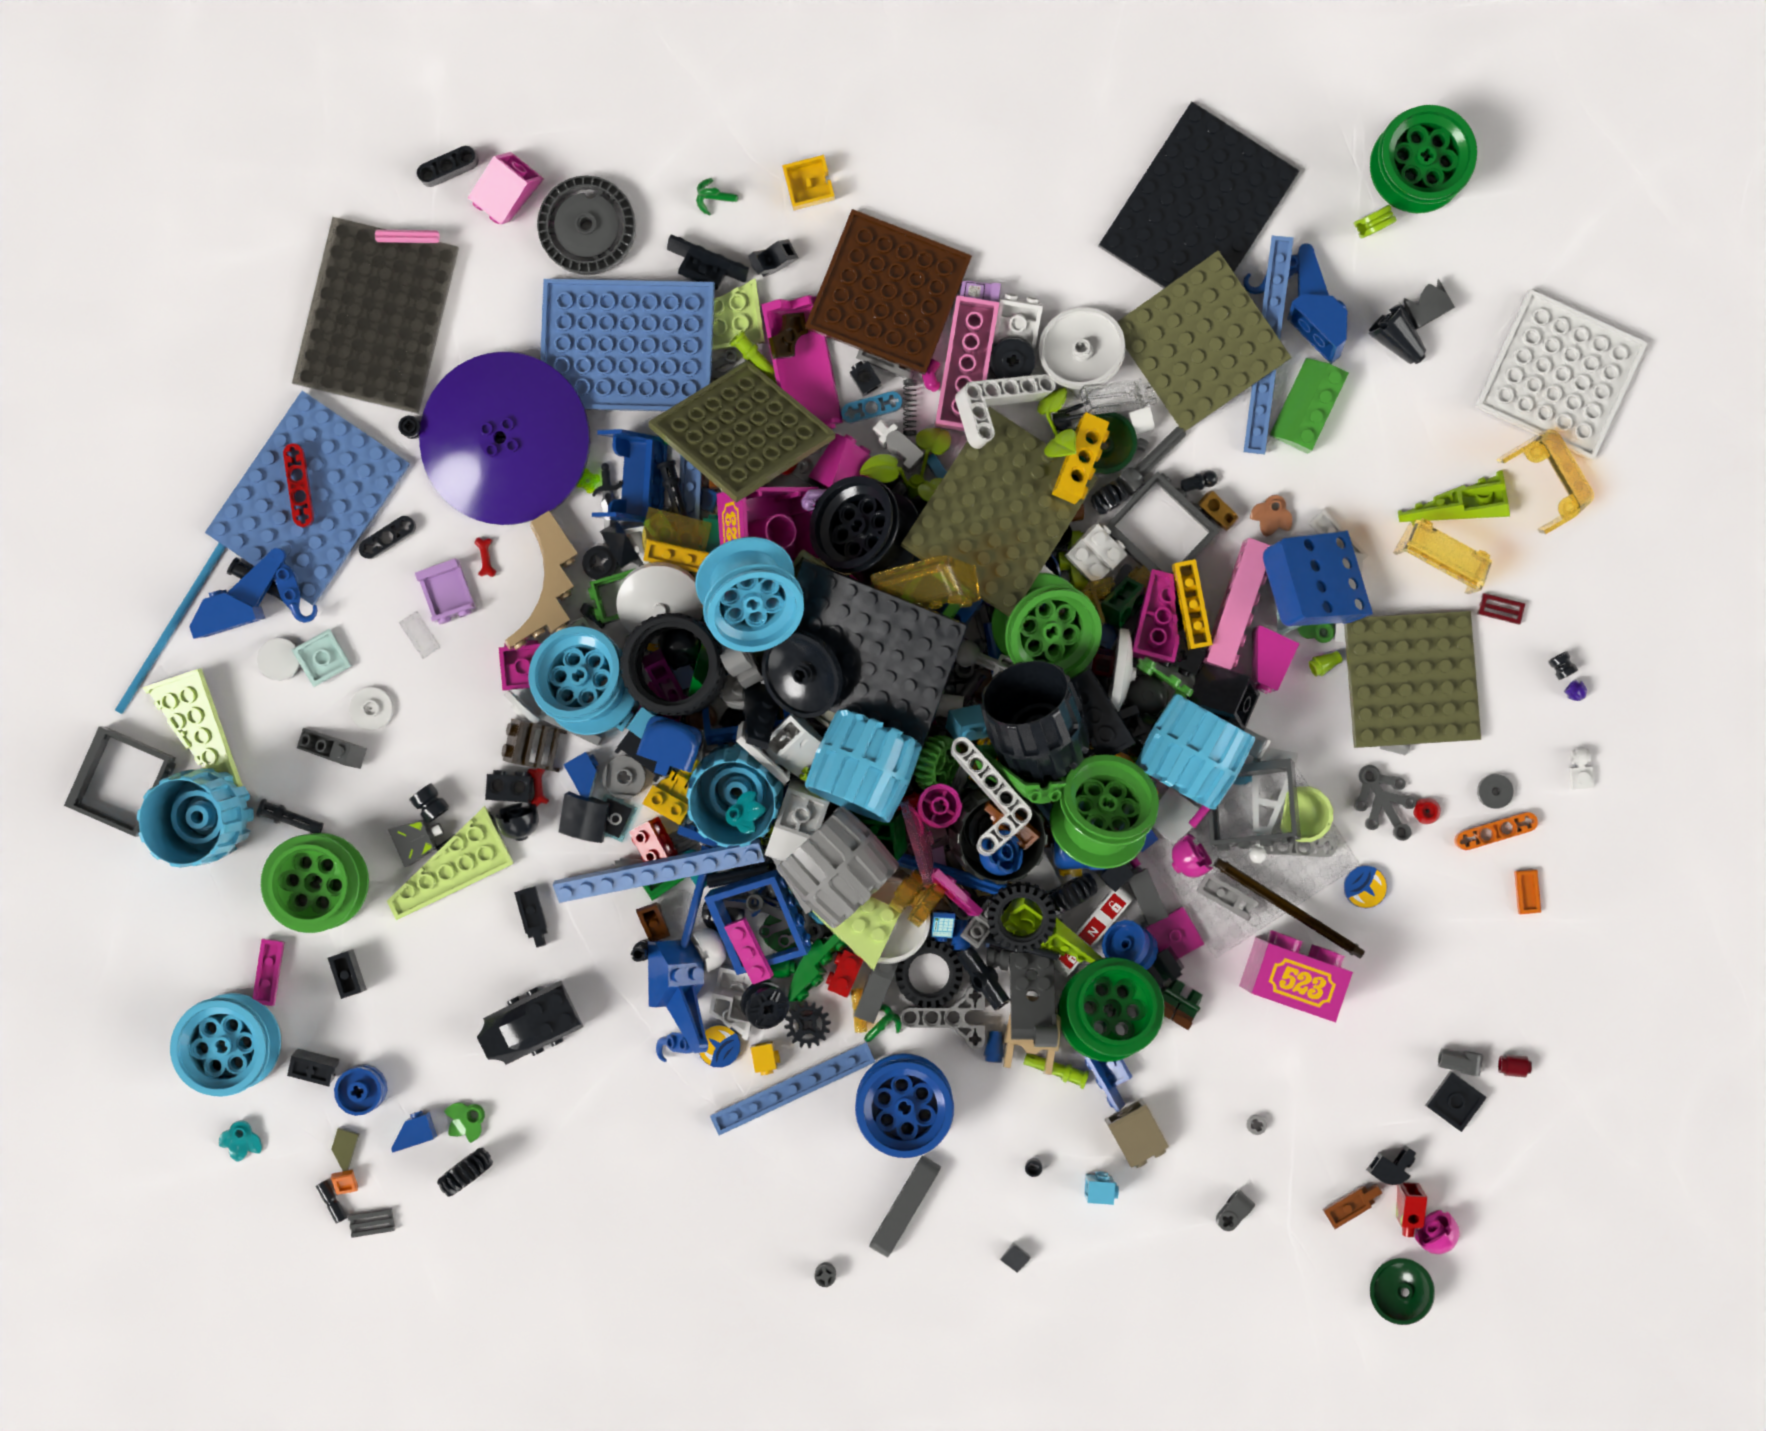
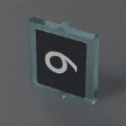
[602,794,638,842]

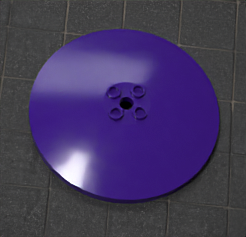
[419,352,591,525]

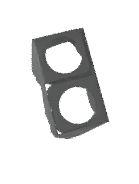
[1399,279,1455,330]

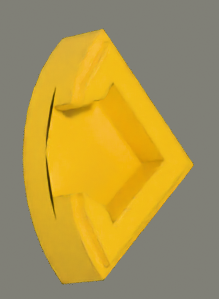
[1058,868,1082,877]

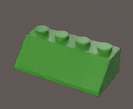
[1269,358,1349,454]

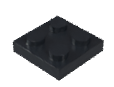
[1425,1071,1487,1132]

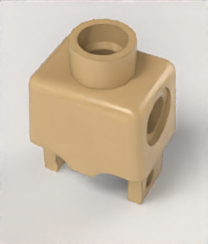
[1003,995,1061,1075]

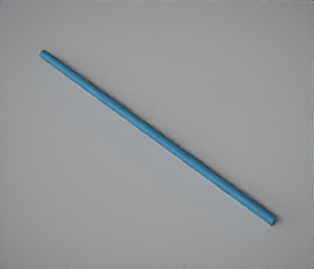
[115,543,226,714]

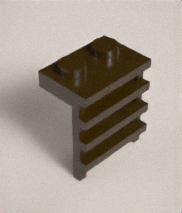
[501,718,567,772]

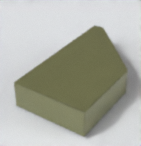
[331,1127,360,1171]

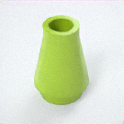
[1308,651,1343,677]

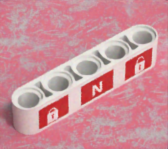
[1054,887,1134,978]

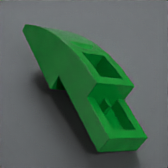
[788,934,847,1002]

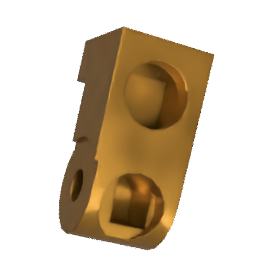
[1197,491,1239,531]

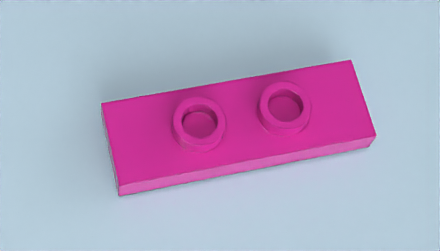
[924,868,983,916]

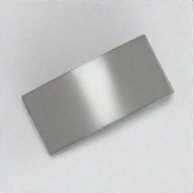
[960,899,1005,948]

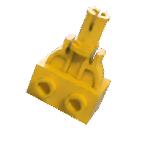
[642,759,700,825]

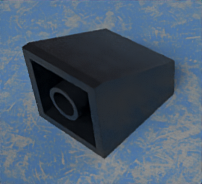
[1187,663,1260,731]

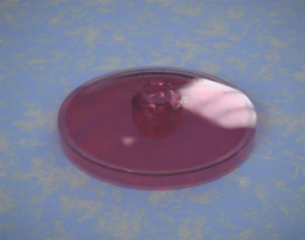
[900,798,935,886]

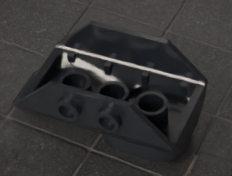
[477,980,584,1065]

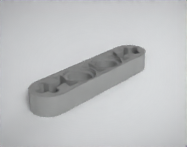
[1252,835,1337,857]

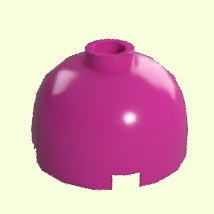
[917,784,962,829]
[1172,834,1213,878]
[1415,1210,1460,1254]

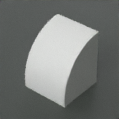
[1127,406,1154,435]

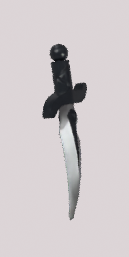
[592,463,622,544]

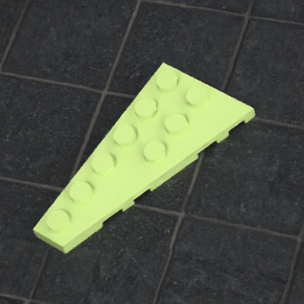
[712,278,765,351]
[142,668,243,787]
[387,806,514,920]
[788,887,901,971]

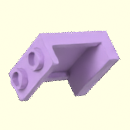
[415,558,476,625]

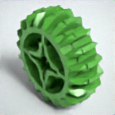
[914,735,961,794]

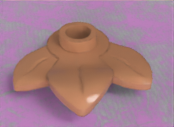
[1250,495,1292,537]

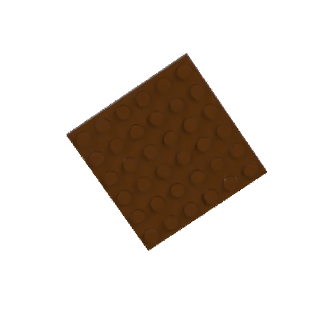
[805,209,972,375]

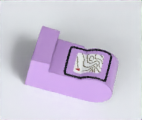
[959,281,1001,302]

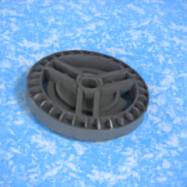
[537,175,636,275]

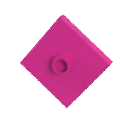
[1145,906,1204,958]

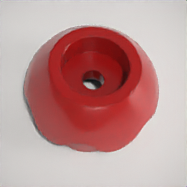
[1413,797,1441,824]

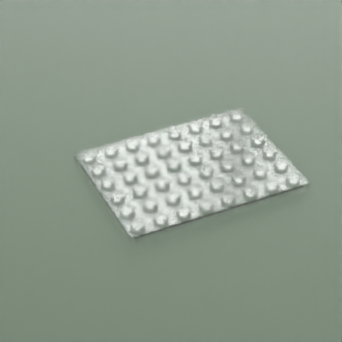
[1145,766,1361,959]

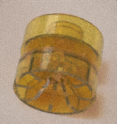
[889,869,946,928]

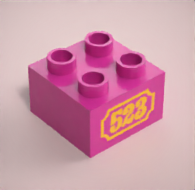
[717,487,820,563]
[1239,930,1353,1023]

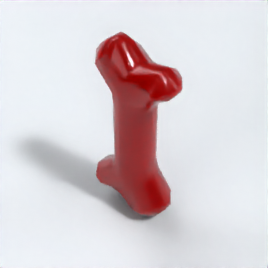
[474,537,497,577]
[527,768,549,807]

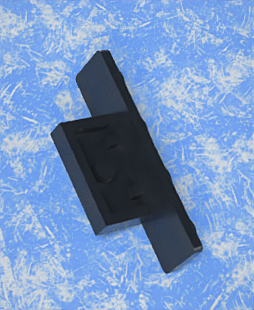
[667,234,749,290]

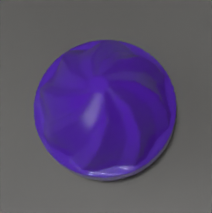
[1564,679,1587,701]

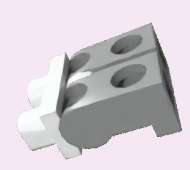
[873,419,924,475]

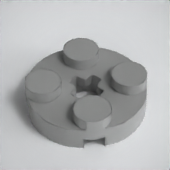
[602,756,646,799]

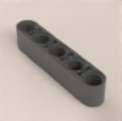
[869,1155,941,1258]

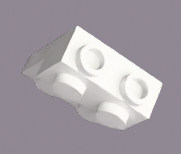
[993,293,1043,348]
[1064,524,1127,586]

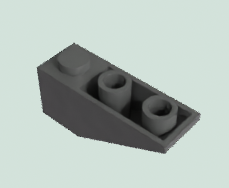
[297,728,367,769]

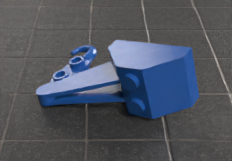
[1243,243,1348,364]
[189,548,318,639]
[648,939,708,1062]

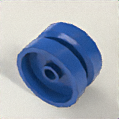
[1102,920,1158,970]
[334,1064,388,1116]

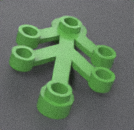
[1136,657,1194,699]

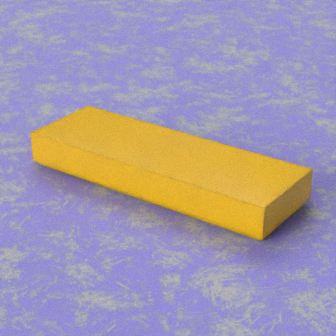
[643,539,709,573]

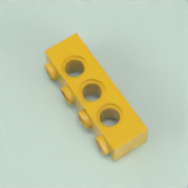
[1052,412,1110,504]
[1172,559,1213,650]

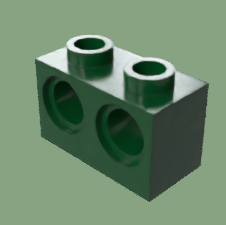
[1102,576,1145,629]

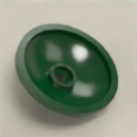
[1074,410,1137,474]
[1370,1258,1435,1325]

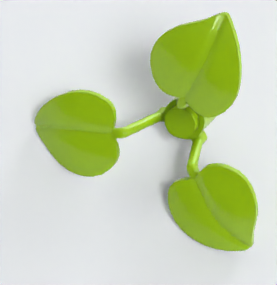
[1037,387,1076,457]
[860,428,951,502]

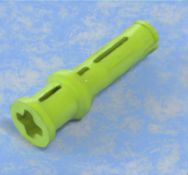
[729,330,777,384]
[1023,1053,1090,1089]

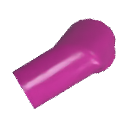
[922,359,941,392]

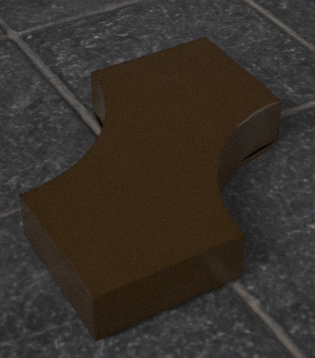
[768,312,808,360]

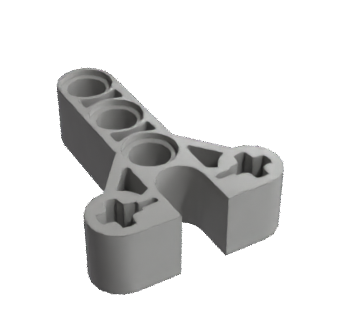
[719,642,763,689]
[900,985,985,1049]

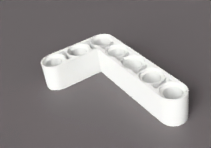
[955,374,1056,449]
[951,737,1032,856]

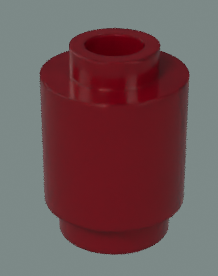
[1498,1054,1532,1078]

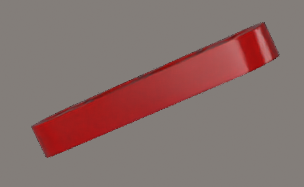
[283,443,314,528]

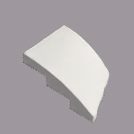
[709,964,752,1040]

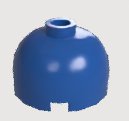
[979,830,1023,875]

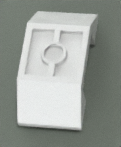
[764,776,830,861]

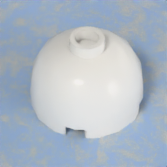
[690,928,727,973]

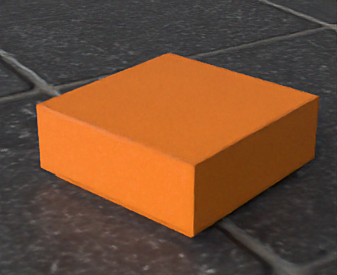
[331,1169,358,1195]

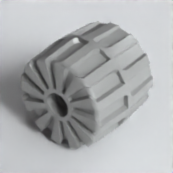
[776,805,899,928]

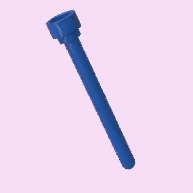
[680,845,713,948]

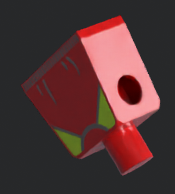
[1396,1182,1427,1237]

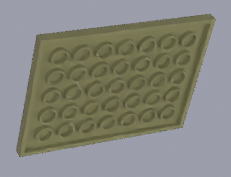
[900,406,1098,617]

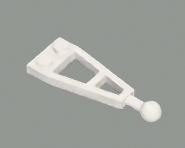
[1249,748,1298,864]

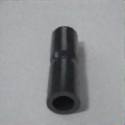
[315,1180,348,1224]

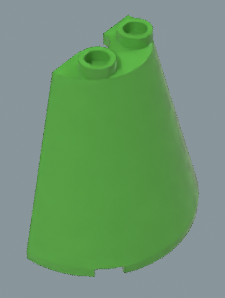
[975,744,1066,804]

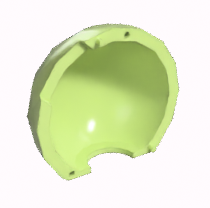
[1280,786,1333,842]

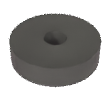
[1477,774,1514,809]

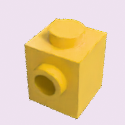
[750,1041,780,1075]

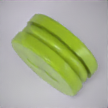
[1353,205,1397,239]

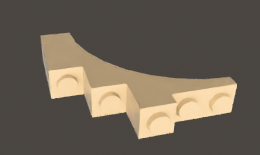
[505,511,578,650]

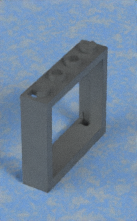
[1106,471,1220,574]
[64,726,176,837]
[1208,758,1301,851]

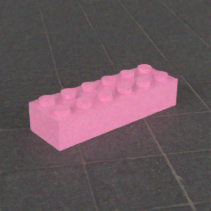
[935,295,999,432]
[1202,538,1271,670]

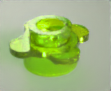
[577,468,601,494]

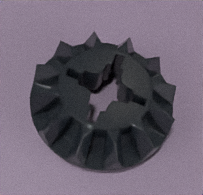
[582,546,617,580]

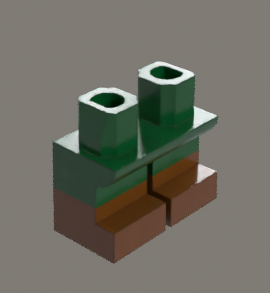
[1161,979,1203,1031]

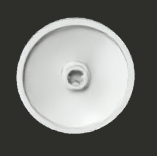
[1039,307,1126,390]
[616,562,703,644]
[1109,628,1137,712]
[871,877,930,964]

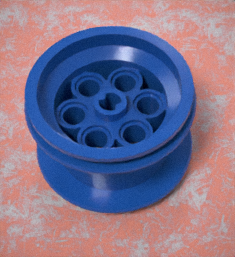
[855,1053,954,1158]

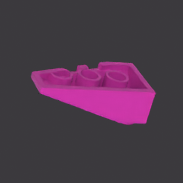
[1132,569,1179,663]

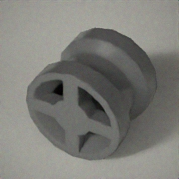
[815,1262,836,1287]

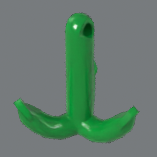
[696,178,739,216]
[864,1004,902,1042]

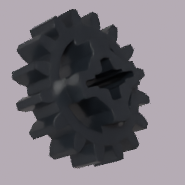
[784,1001,831,1048]

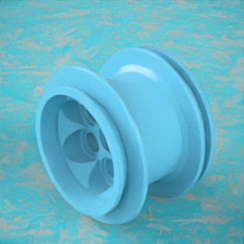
[695,537,804,652]
[528,626,635,735]
[170,993,281,1097]

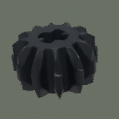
[1090,481,1128,514]

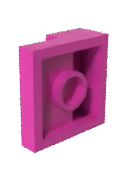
[498,640,541,691]

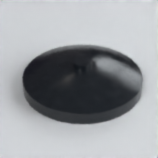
[762,631,843,718]

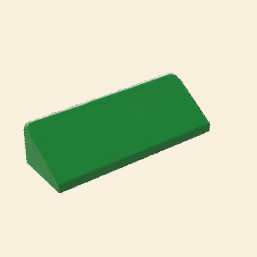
[688,643,709,697]

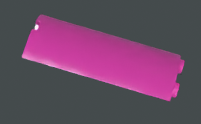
[761,295,843,429]

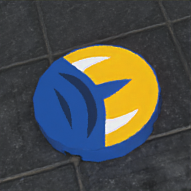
[1344,865,1387,909]
[699,1024,741,1068]

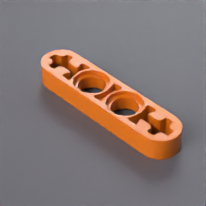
[1454,812,1538,850]

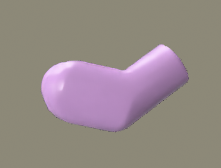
[801,489,827,511]

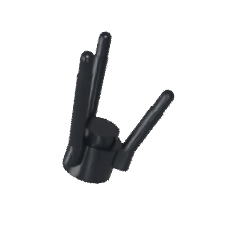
[1052,401,1097,432]

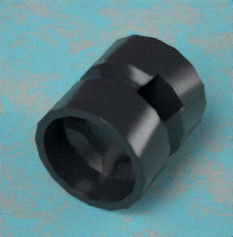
[409,783,450,824]

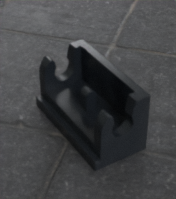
[287,1048,339,1087]

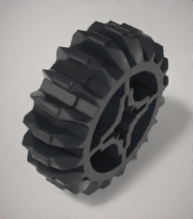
[1047,873,1099,916]
[437,1147,494,1197]

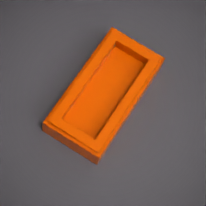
[1514,869,1541,915]

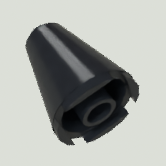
[1368,304,1426,364]

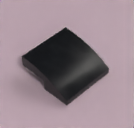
[558,791,610,843]

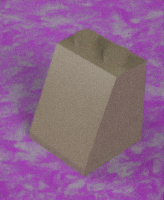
[1104,1098,1169,1168]

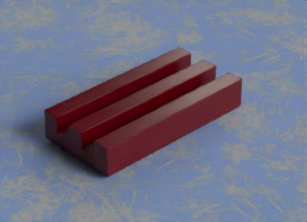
[1477,593,1525,625]

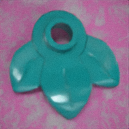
[725,791,766,834]
[219,1120,262,1162]

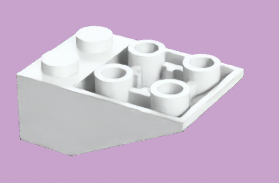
[765,714,823,782]

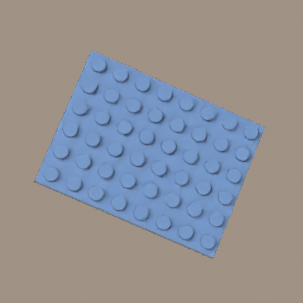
[540,279,715,412]
[205,391,410,605]

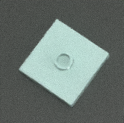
[292,629,352,687]

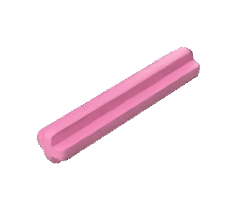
[375,230,440,243]

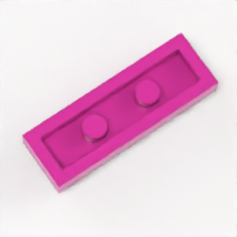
[724,917,774,984]
[252,938,285,1006]

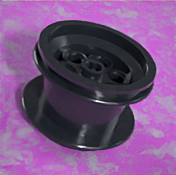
[809,476,919,585]

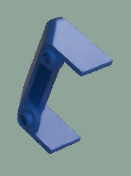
[592,429,667,522]

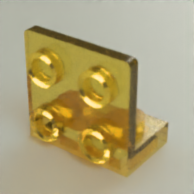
[1081,576,1115,626]

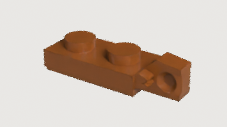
[984,800,1041,850]
[1322,1184,1382,1229]

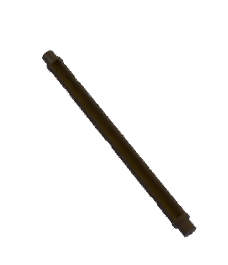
[1213,857,1365,959]

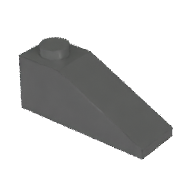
[853,962,898,1024]

